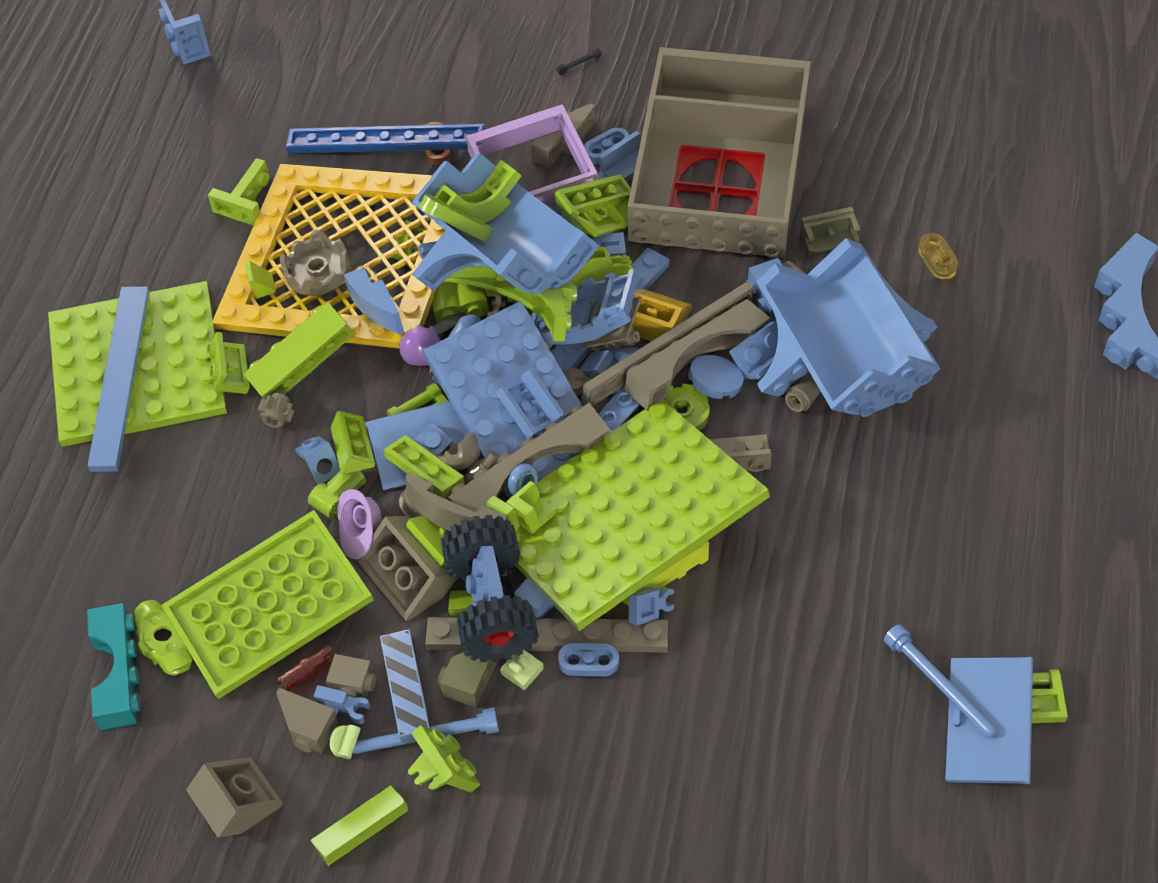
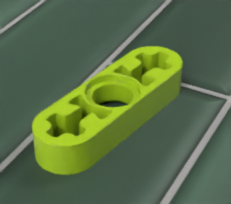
[419,194,493,242]

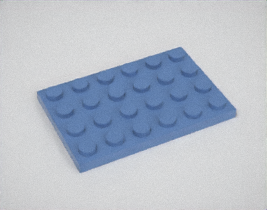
[423,301,583,499]

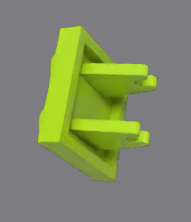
[408,725,481,793]

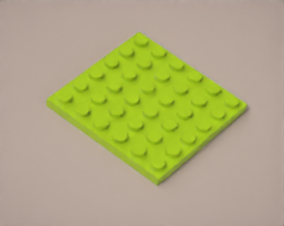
[48,281,227,447]

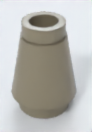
[785,377,821,412]

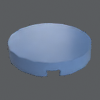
[688,355,744,399]

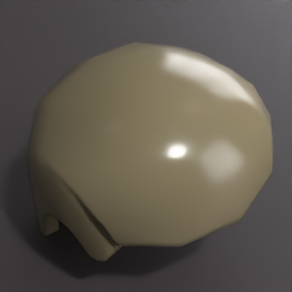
[437,432,480,471]

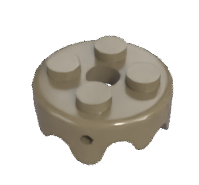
[280,230,351,296]

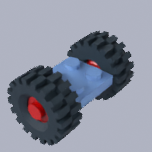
[441,515,539,662]

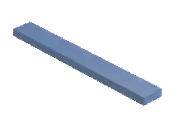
[88,287,150,472]

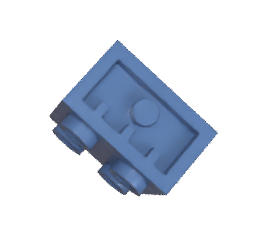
[158,0,211,64]

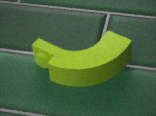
[433,160,522,223]

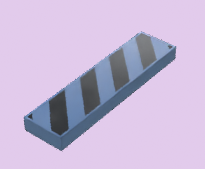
[380,629,430,742]

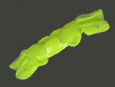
[134,600,192,676]

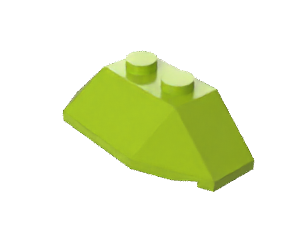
[555,174,631,238]

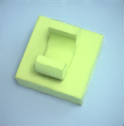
[500,650,544,691]

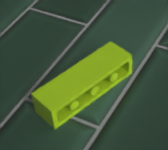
[244,302,356,399]

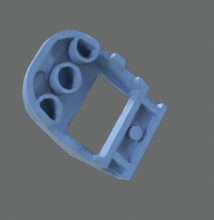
[531,269,641,345]

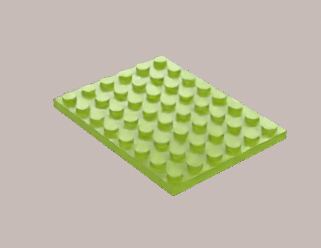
[514,400,770,631]

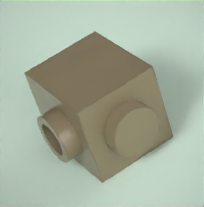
[326,654,376,698]

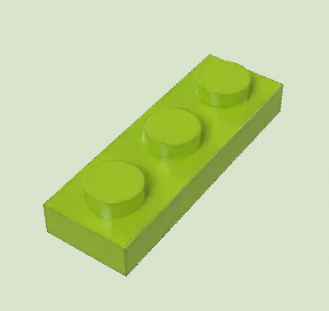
[384,435,464,499]

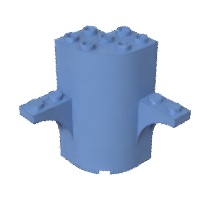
[412,152,599,294]
[756,238,941,417]

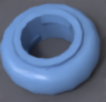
[508,463,538,495]

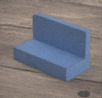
[599,131,641,182]

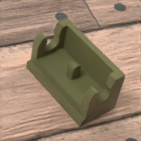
[800,207,860,256]

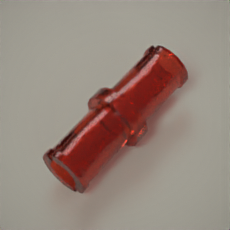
[276,644,335,692]

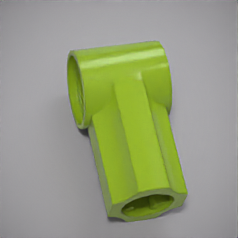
[308,471,366,520]

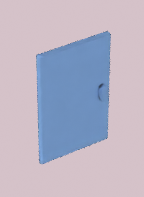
[365,401,482,491]
[945,657,1033,784]

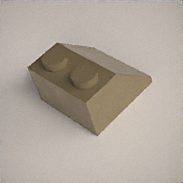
[186,757,283,838]

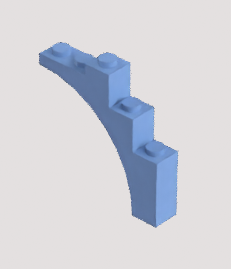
[1094,233,1158,379]

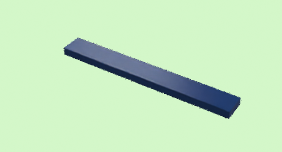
[286,124,486,153]

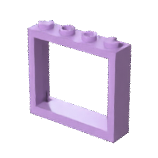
[467,104,598,206]

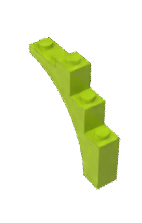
[443,266,577,342]

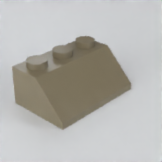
[357,516,456,621]

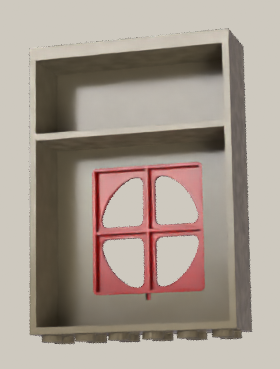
[627,47,811,258]

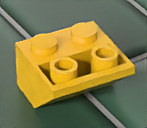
[632,289,692,341]

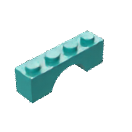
[87,603,141,730]

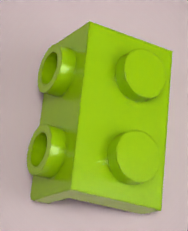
[207,332,250,394]

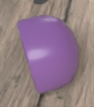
[399,325,441,366]

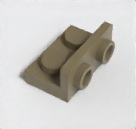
[710,434,772,472]

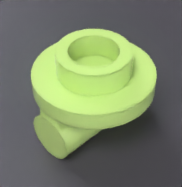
[330,725,360,759]

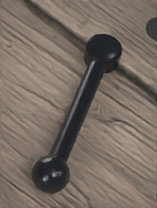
[556,48,602,75]

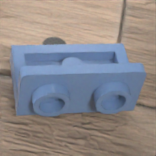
[496,368,564,439]

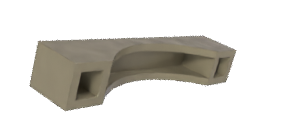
[625,299,770,410]
[448,403,610,512]

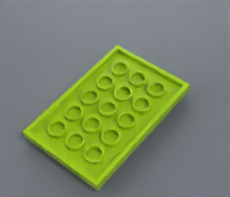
[161,510,374,700]

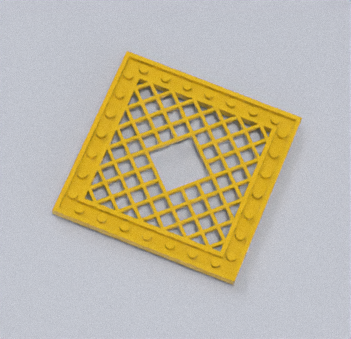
[213,164,446,348]

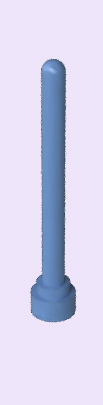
[884,624,996,737]
[353,707,499,754]

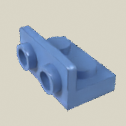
[729,321,778,381]

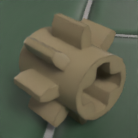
[258,393,294,428]

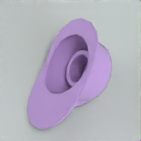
[337,489,382,559]

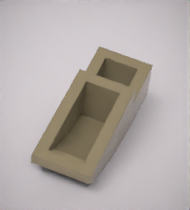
[531,104,596,169]

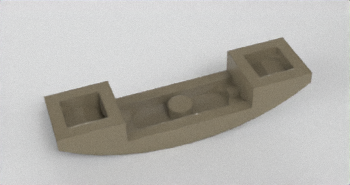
[405,473,507,531]

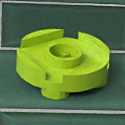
[663,384,710,431]

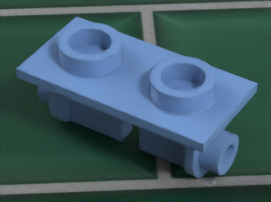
[599,387,640,433]

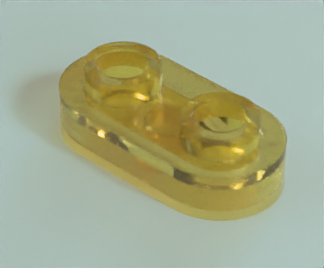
[918,233,958,279]

